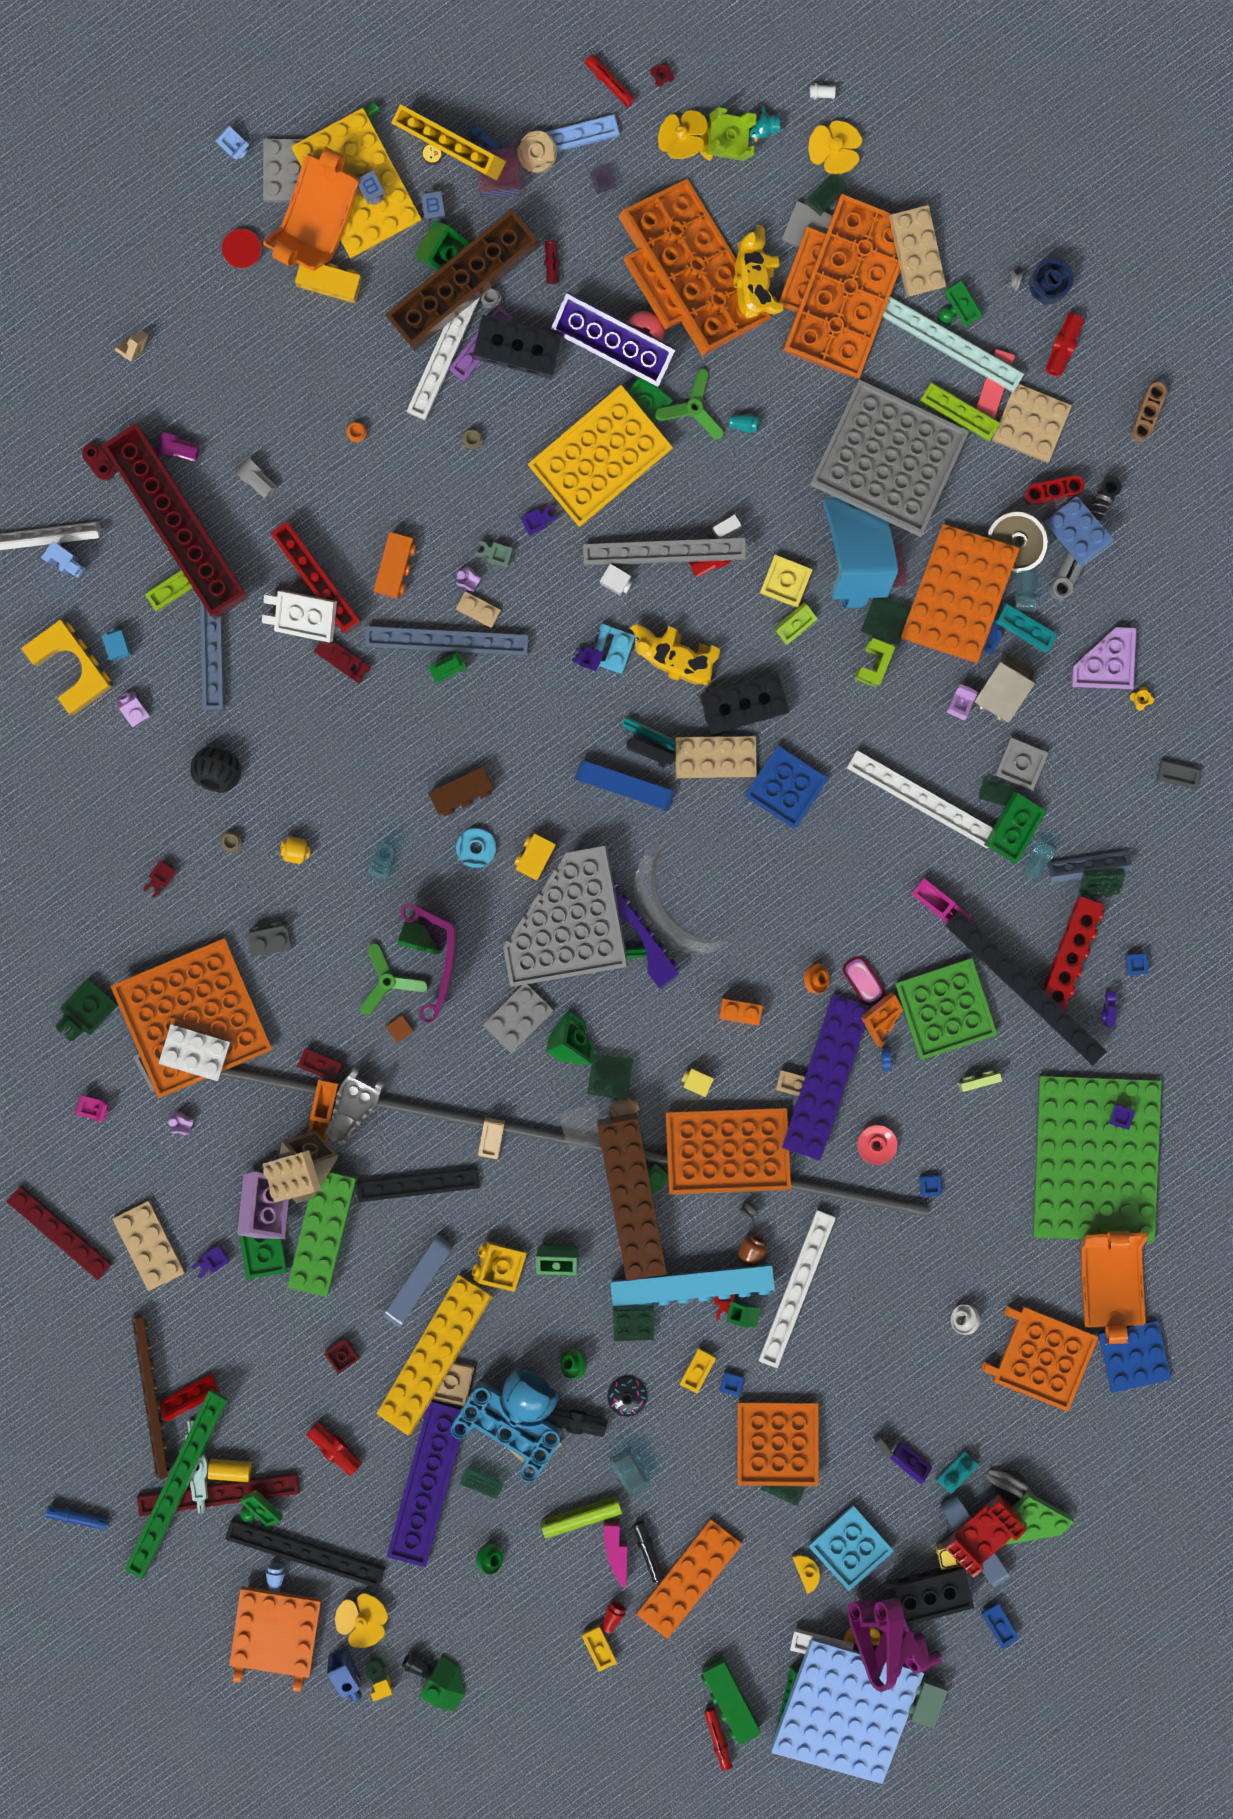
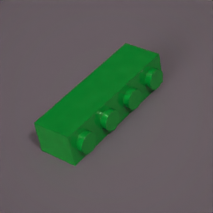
[701,1656,761,1745]

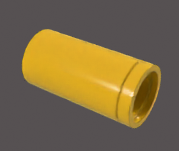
[208,1459,252,1482]

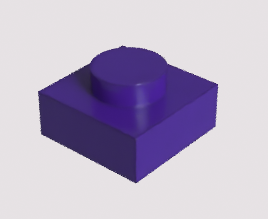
[1108,1104,1135,1130]

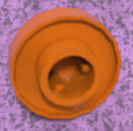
[804,964,830,994]

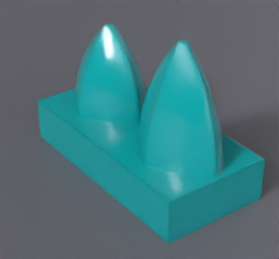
[936,1450,979,1494]

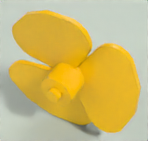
[658,110,708,159]
[808,120,862,174]
[335,1593,388,1648]

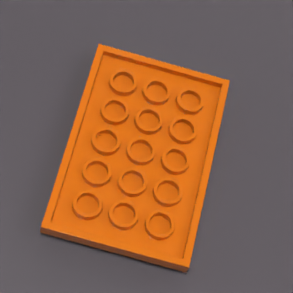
[901,524,1020,664]
[665,1108,791,1195]

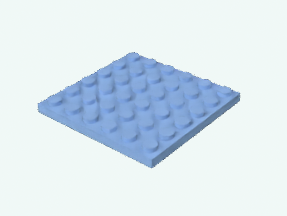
[770,1638,924,1784]

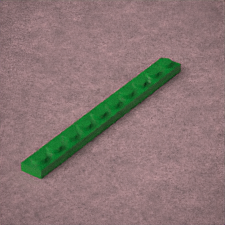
[125,1389,229,1579]

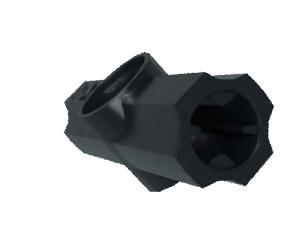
[546,1408,608,1437]

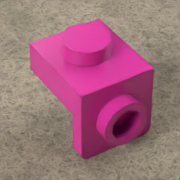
[74,1094,109,1123]

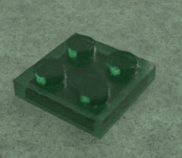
[860,597,912,646]
[587,1053,633,1100]
[613,1305,654,1341]

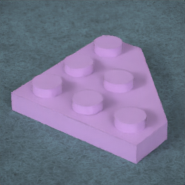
[1071,627,1136,690]

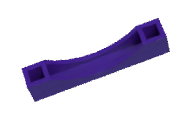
[613,879,680,990]

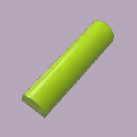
[541,1495,623,1539]

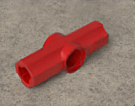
[1044,313,1084,377]
[306,1421,362,1476]

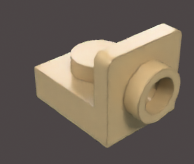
[115,331,149,361]

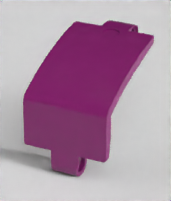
[400,903,458,1023]

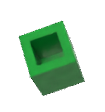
[727,1302,761,1328]

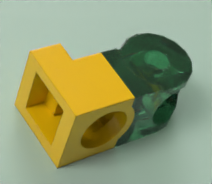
[365,1657,394,1702]

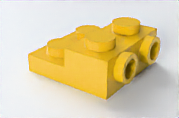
[472,1240,527,1292]

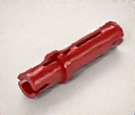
[584,54,636,108]
[703,1707,733,1771]

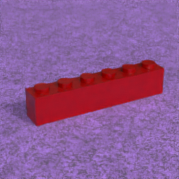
[270,521,361,635]

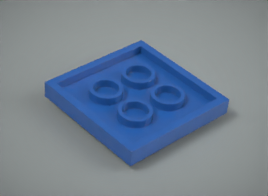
[744,745,828,830]
[1098,1319,1171,1393]

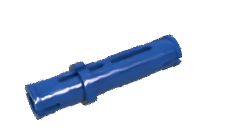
[46,1505,109,1531]

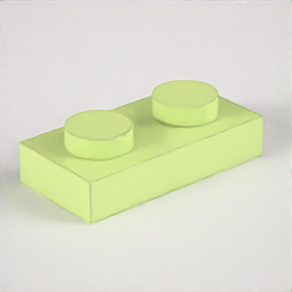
[958,1070,1002,1092]

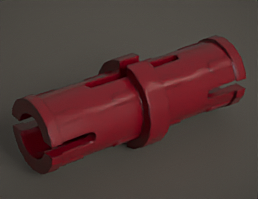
[543,241,560,284]

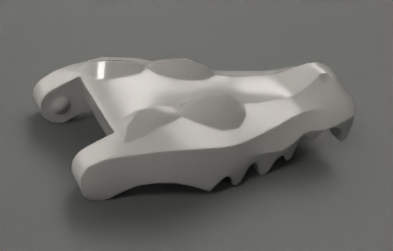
[326,1067,385,1144]

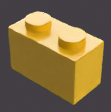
[514,833,556,881]

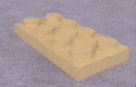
[889,205,946,297]
[675,736,757,778]
[263,1150,321,1203]
[112,1200,186,1291]

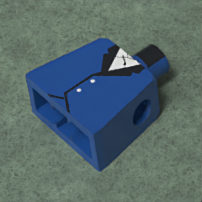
[327,1647,362,1701]

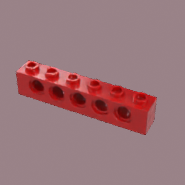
[1042,896,1105,1013]

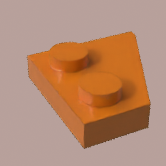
[861,992,903,1048]

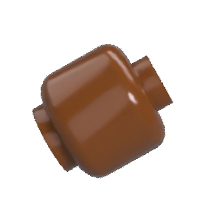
[738,1234,768,1266]

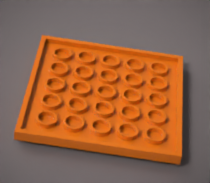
[111,938,272,1099]

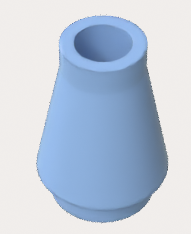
[265,1563,286,1592]

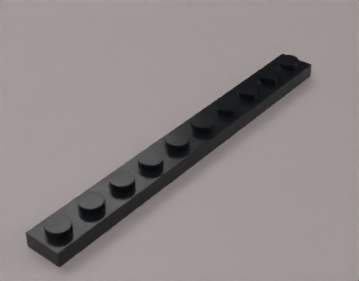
[944,911,1107,1066]

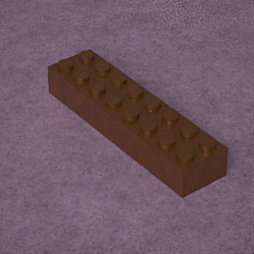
[385,209,540,351]
[597,1113,667,1281]

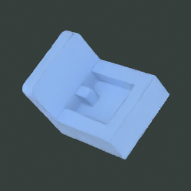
[214,125,249,159]

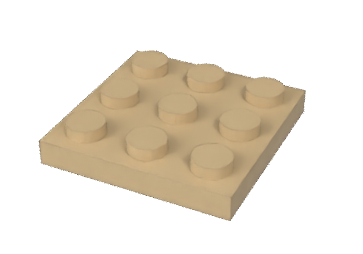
[992,384,1072,463]

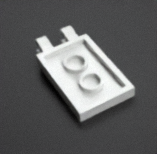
[262,590,337,643]

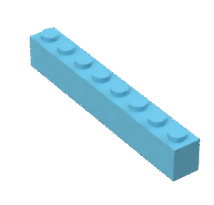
[610,1264,775,1309]

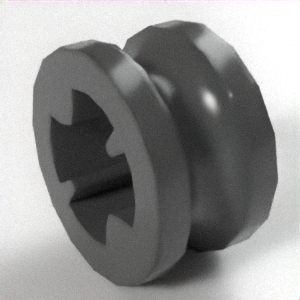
[739,1202,759,1221]

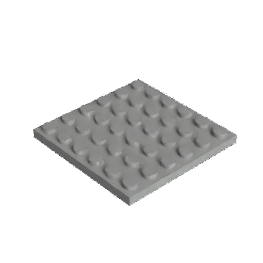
[810,380,969,537]

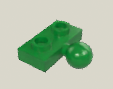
[938,280,983,327]
[240,1490,283,1527]

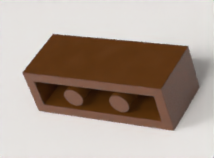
[428,767,494,817]

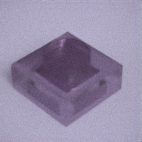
[590,166,616,194]

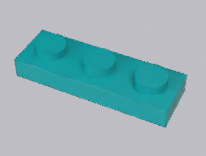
[995,603,1057,653]

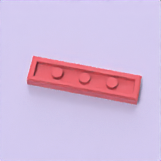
[976,349,1015,419]

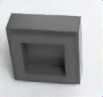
[873,1434,893,1459]

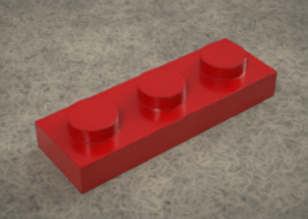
[159,1374,220,1422]

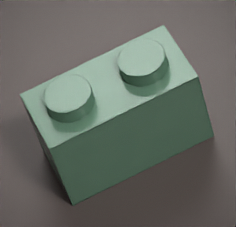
[908,1677,948,1729]

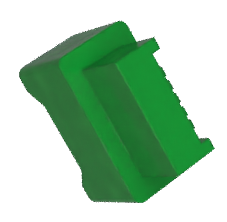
[428,652,467,684]

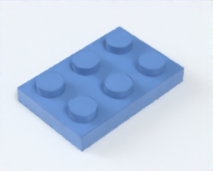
[1045,496,1114,566]

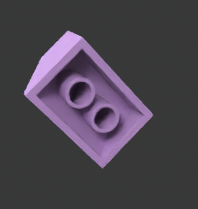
[237,1172,289,1239]

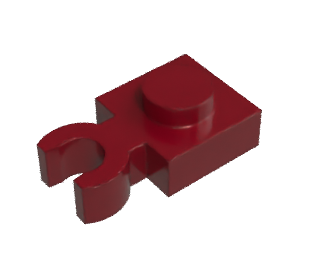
[143,860,178,898]

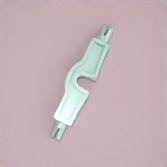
[185,1420,209,1514]

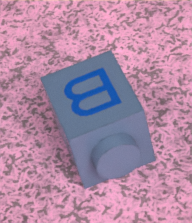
[358,170,386,206]
[421,190,446,224]

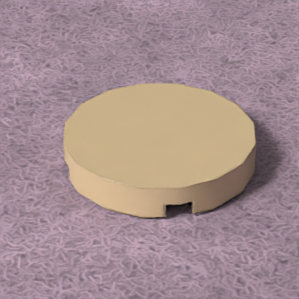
[517,130,557,173]

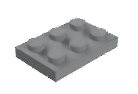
[263,139,304,203]
[483,984,554,1053]

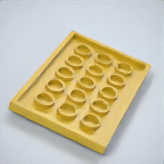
[291,108,422,259]
[528,385,673,527]

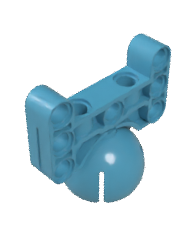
[451,1368,561,1482]

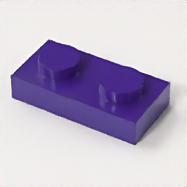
[890,1441,932,1484]

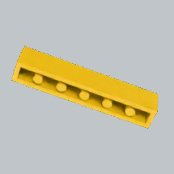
[391,104,506,180]

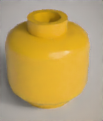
[279,836,311,864]

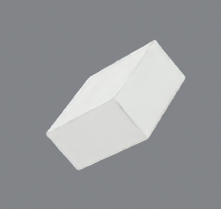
[712,515,741,539]

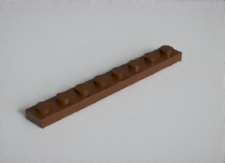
[131,1315,170,1479]

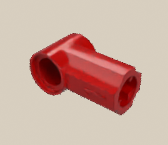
[689,560,732,578]

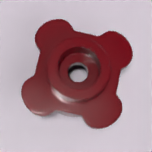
[650,63,674,87]

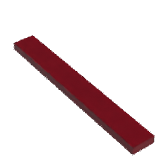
[137,1472,300,1516]

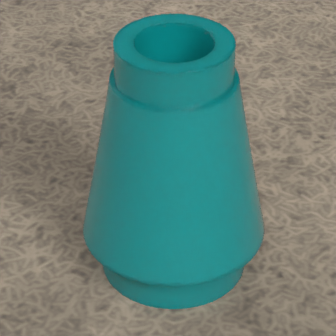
[729,414,760,434]

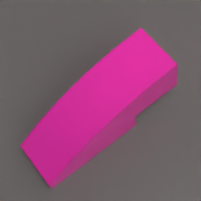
[911,878,972,923]
[604,1521,627,1587]

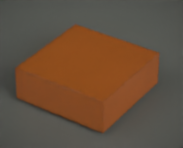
[386,1015,414,1043]

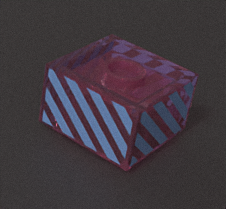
[478,147,521,198]

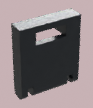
[626,738,675,768]

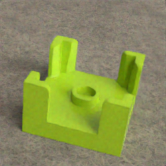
[707,107,757,161]
[854,638,895,688]

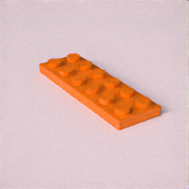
[636,1518,742,1639]

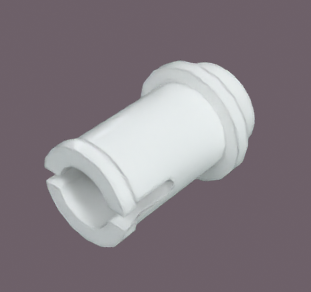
[810,83,835,100]

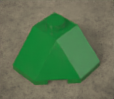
[397,917,440,955]
[546,1011,595,1065]
[419,1655,465,1711]

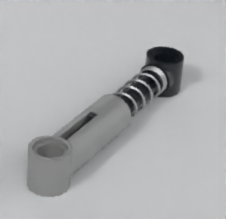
[1049,476,1122,600]

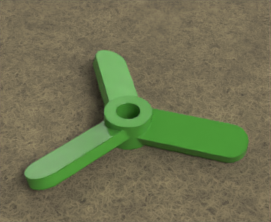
[655,369,723,439]
[360,944,428,1015]

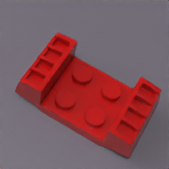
[942,1495,1027,1578]

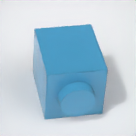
[102,628,132,661]

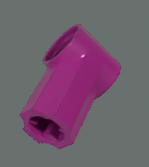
[157,432,200,462]

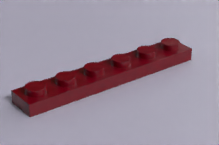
[6,1186,113,1281]

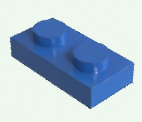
[981,1602,1019,1649]

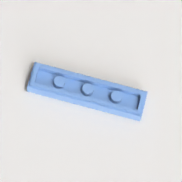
[545,114,620,152]

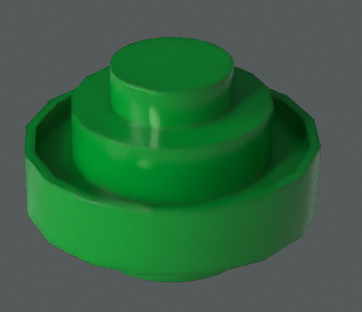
[560,1349,587,1379]
[476,1543,504,1575]

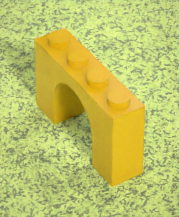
[21,620,112,716]

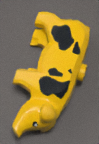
[733,225,783,318]
[630,624,720,686]

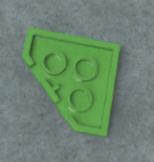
[1004,1492,1074,1545]

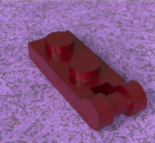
[313,641,371,684]

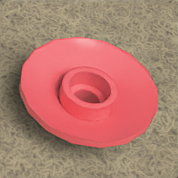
[857,1125,898,1165]

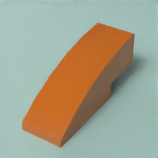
[307,1080,338,1142]

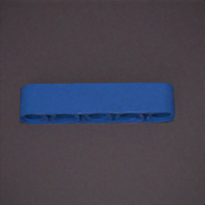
[574,760,675,811]

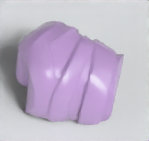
[457,566,482,592]
[169,1111,194,1135]

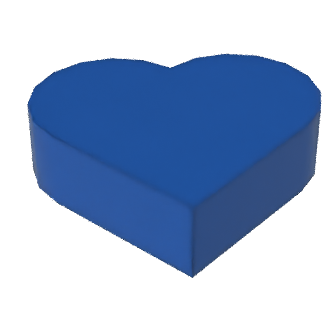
[882,1047,891,1071]

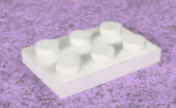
[158,1025,230,1081]

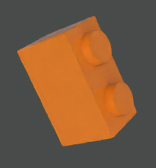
[718,998,763,1026]

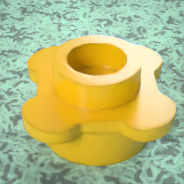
[1130,687,1154,711]

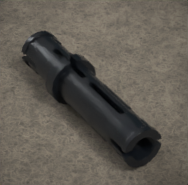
[632,1521,664,1583]

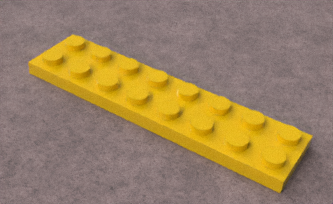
[376,1275,493,1436]

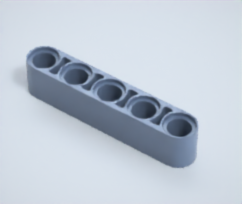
[383,1234,454,1328]
[940,1495,1011,1589]

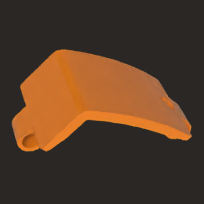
[263,147,360,271]
[1080,1231,1147,1344]

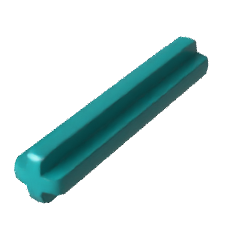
[622,717,675,751]

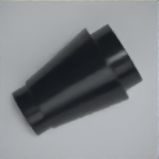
[402,1652,433,1679]

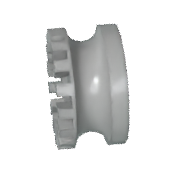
[1007,270,1023,291]

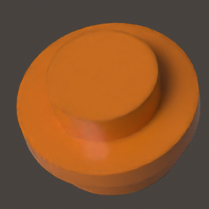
[346,422,367,442]

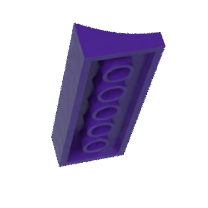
[551,292,677,387]

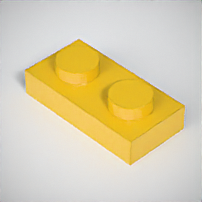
[679,1348,716,1394]
[581,1625,617,1672]

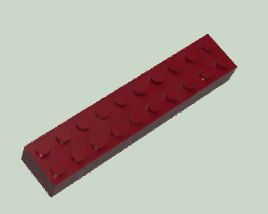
[102,423,249,620]

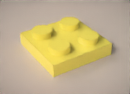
[760,555,813,608]

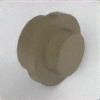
[462,429,483,450]
[221,832,242,852]

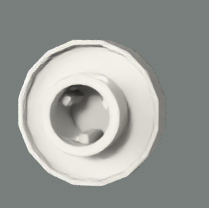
[951,1305,980,1335]

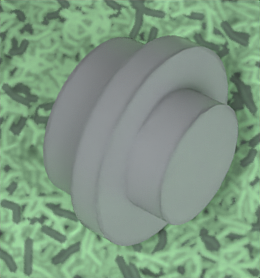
[481,288,501,309]

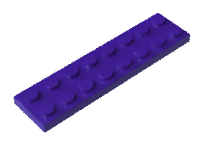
[781,994,871,1161]
[387,1400,468,1567]

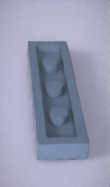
[1047,851,1132,883]

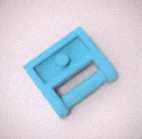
[595,624,635,674]

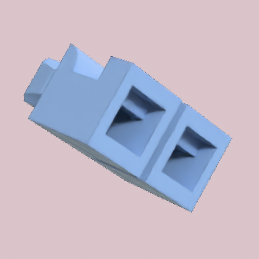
[41,541,86,578]

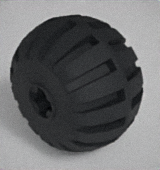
[190,747,241,793]

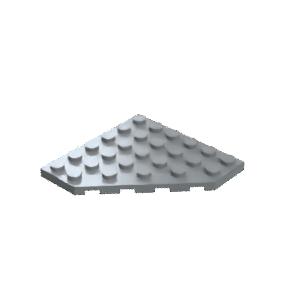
[503,846,629,987]

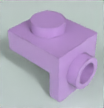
[947,684,978,721]
[117,691,150,727]

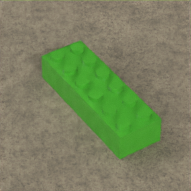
[287,1169,358,1297]

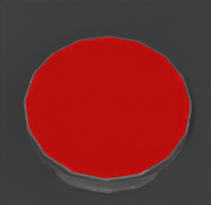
[221,228,263,271]

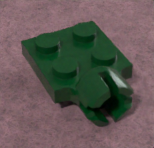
[56,978,119,1041]

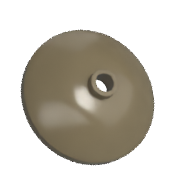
[987,511,1048,572]

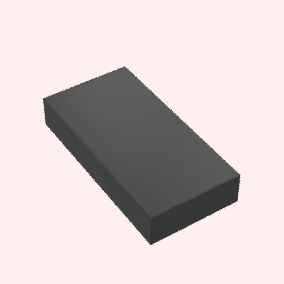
[1156,760,1201,790]

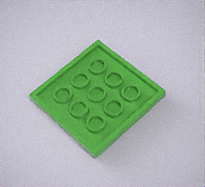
[895,958,997,1060]

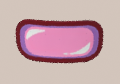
[843,956,885,1006]

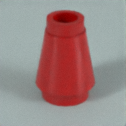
[601,1601,626,1634]

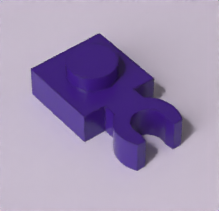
[520,505,559,537]
[572,647,603,671]
[1101,991,1116,1027]
[191,1244,230,1278]

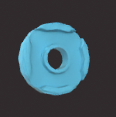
[456,828,496,868]

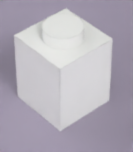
[600,564,632,596]

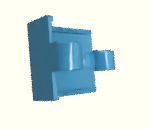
[823,496,898,609]

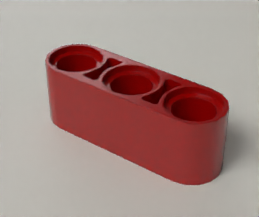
[1023,476,1085,505]

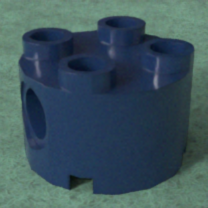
[1029,258,1074,305]

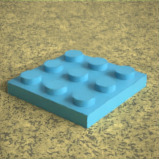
[808,1504,894,1591]

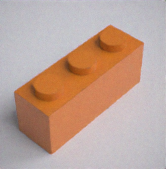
[373,532,417,600]

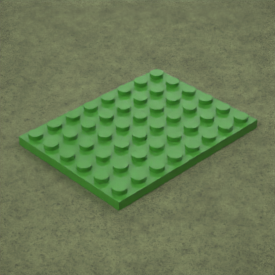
[1033,1076,1162,1242]

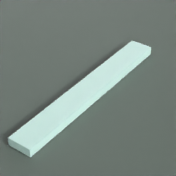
[882,296,1024,393]

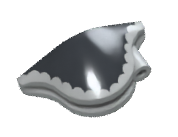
[986,1469,1035,1502]

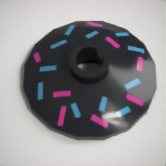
[607,1376,647,1417]

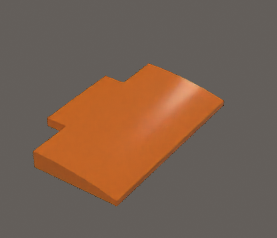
[618,178,772,357]
[778,194,900,379]

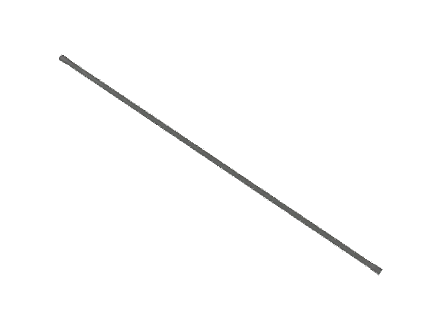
[220,1068,929,1217]

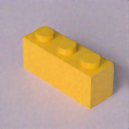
[295,263,362,304]

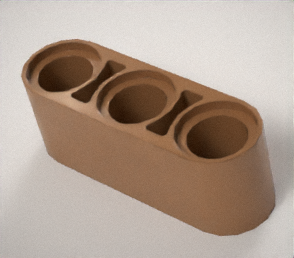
[1130,382,1167,442]

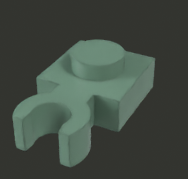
[475,541,513,569]

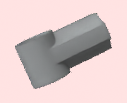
[235,458,277,499]

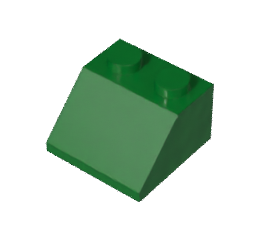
[414,221,470,272]

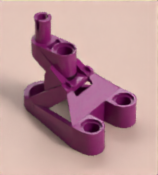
[848,1598,943,1692]

